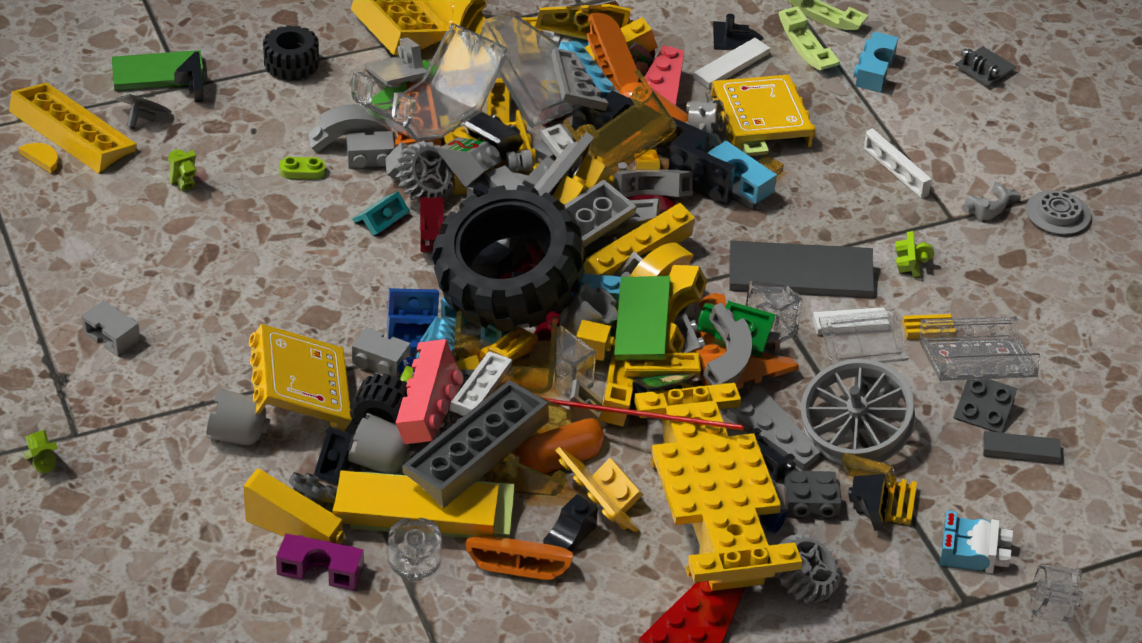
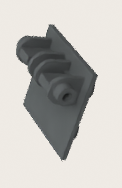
[955,46,1016,86]
[953,373,1018,433]

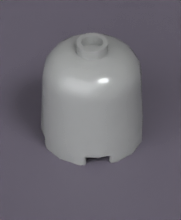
[559,283,618,343]
[206,388,270,446]
[348,413,414,474]

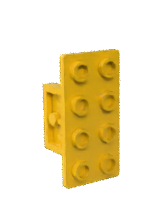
[556,447,644,533]

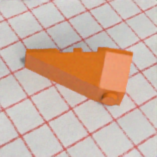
[695,345,799,389]

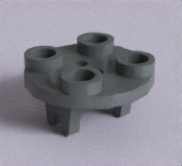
[289,472,338,509]

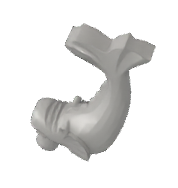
[962,181,1021,222]

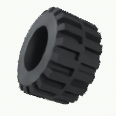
[263,25,319,81]
[350,373,408,425]

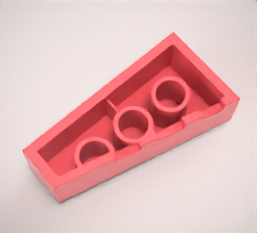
[641,45,684,106]
[396,339,463,444]

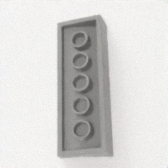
[497,132,594,250]

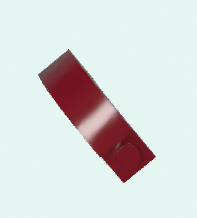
[420,198,444,252]

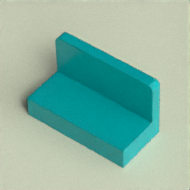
[352,191,410,236]

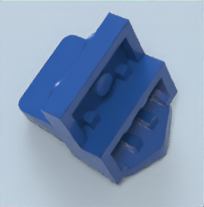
[387,288,439,355]

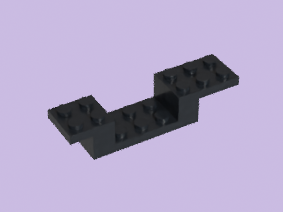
[572,90,735,206]

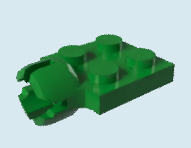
[697,301,776,358]

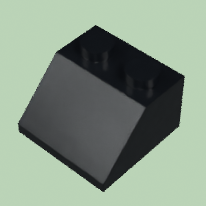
[462,112,524,162]

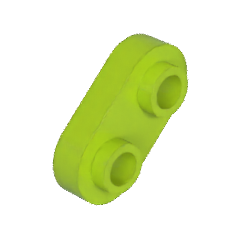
[279,156,326,180]

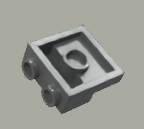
[783,470,841,518]

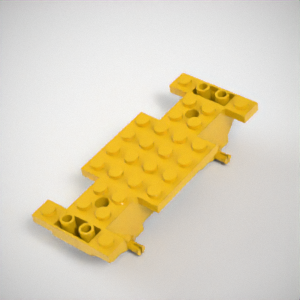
[635,383,802,591]

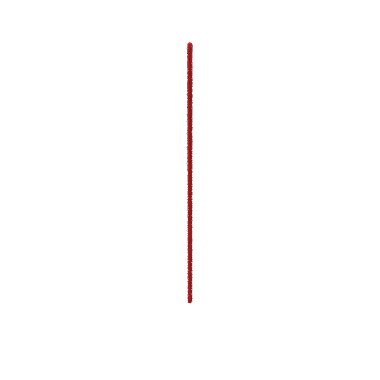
[493,391,744,430]

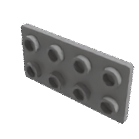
[364,37,429,87]

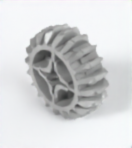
[395,141,454,203]
[775,533,842,604]

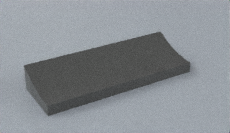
[729,241,874,298]
[402,380,549,509]

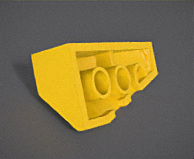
[535,4,631,40]

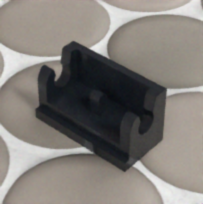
[747,428,796,482]

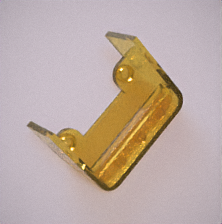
[563,69,677,176]
[454,309,558,394]

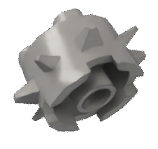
[685,92,727,151]

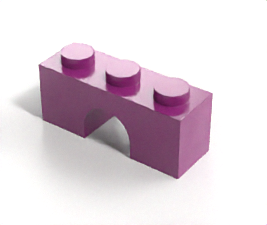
[276,533,364,591]

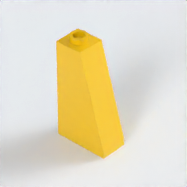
[243,468,345,545]

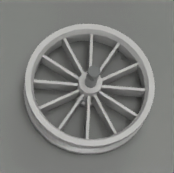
[801,359,915,467]

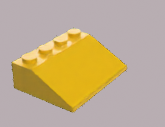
[351,0,451,56]

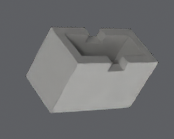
[346,131,394,169]
[81,300,140,357]
[352,327,410,377]

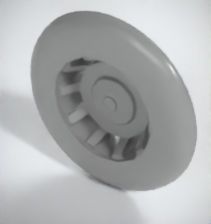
[1026,190,1091,235]

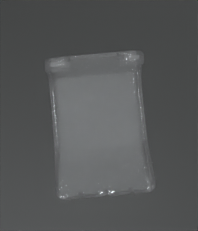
[351,23,507,141]

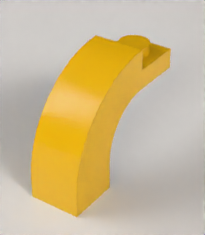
[629,243,693,277]

